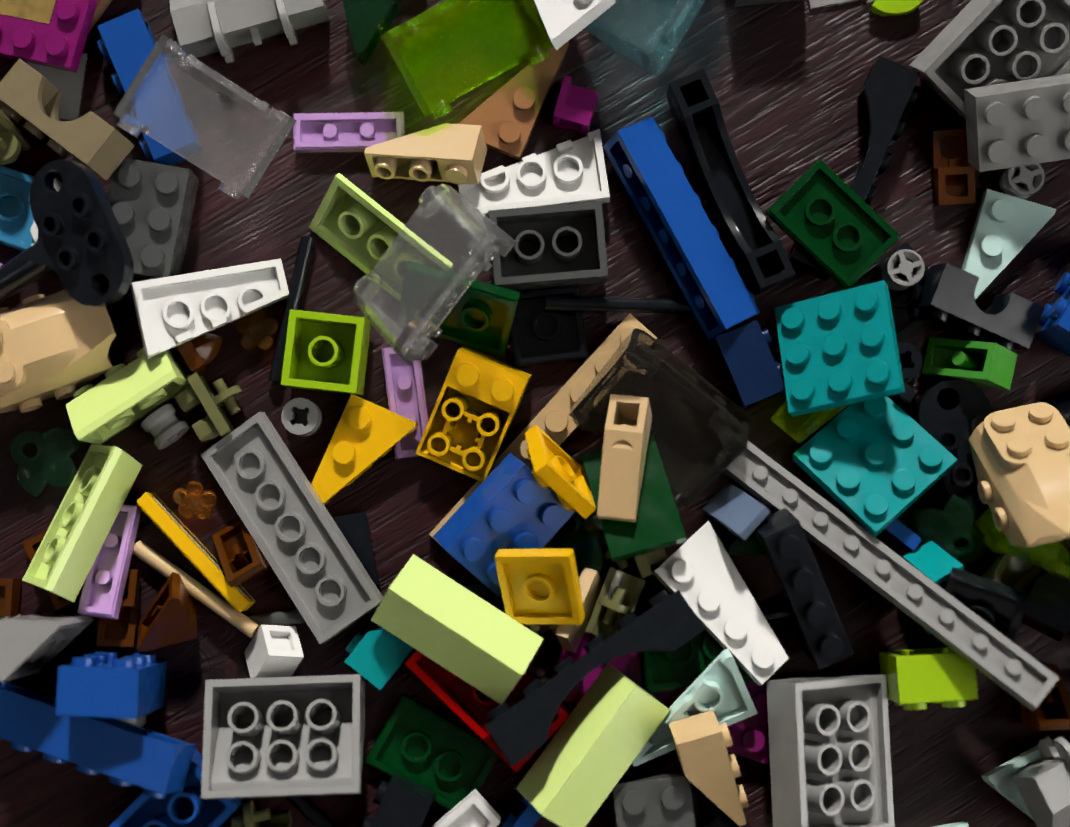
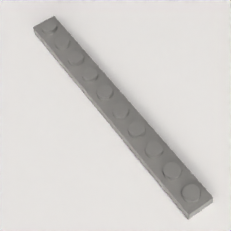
[718,437,1059,712]

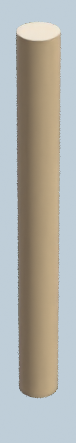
[132,540,260,638]

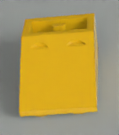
[415,346,532,482]

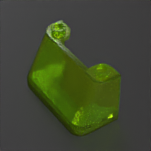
[378,0,554,120]

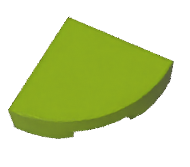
[869,0,923,17]

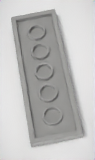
[200,412,383,644]

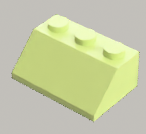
[65,348,189,445]

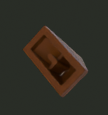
[212,519,271,587]
[137,572,197,652]
[1020,664,1070,731]

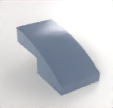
[702,482,770,540]

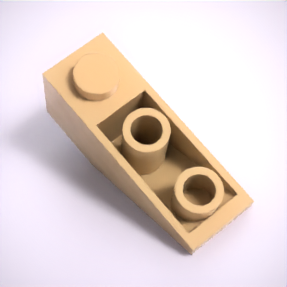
[364,123,487,184]
[597,394,653,523]
[668,710,749,827]

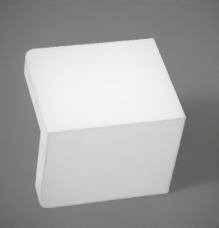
[245,624,304,678]

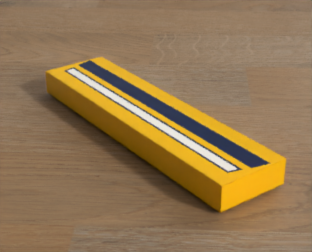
[136,492,256,612]

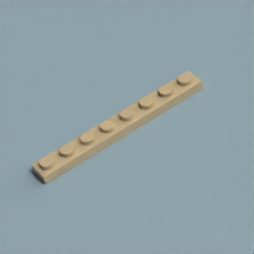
[429,313,657,543]

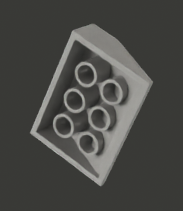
[909,0,1070,120]
[201,674,365,799]
[766,674,895,827]

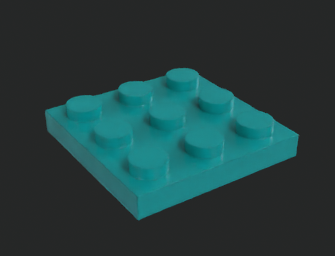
[774,280,905,417]
[793,396,958,537]

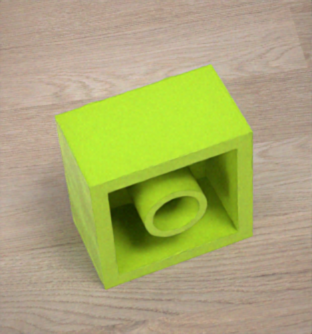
[281,309,372,396]
[879,647,978,710]

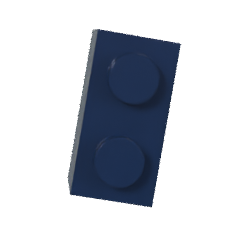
[711,320,785,410]

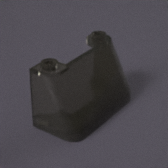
[569,328,749,508]

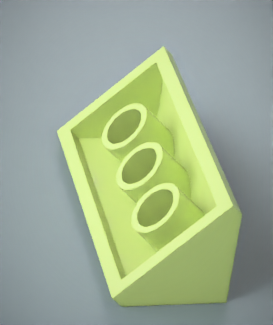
[309,173,459,302]
[22,444,142,602]
[371,554,544,704]
[516,663,670,827]

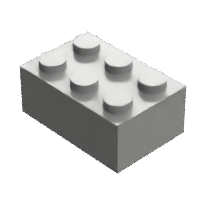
[964,73,1070,172]

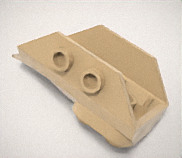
[0,289,116,414]
[968,402,1070,547]

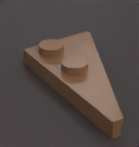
[458,41,569,161]

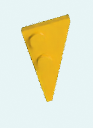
[311,394,419,506]

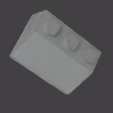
[0,614,94,683]

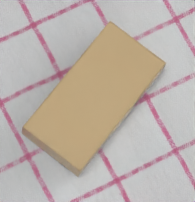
[555,567,603,653]

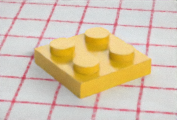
[524,424,597,519]
[494,548,585,625]

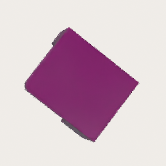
[552,75,599,135]

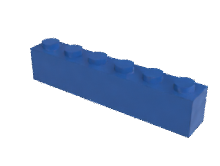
[603,117,760,340]
[0,682,196,799]

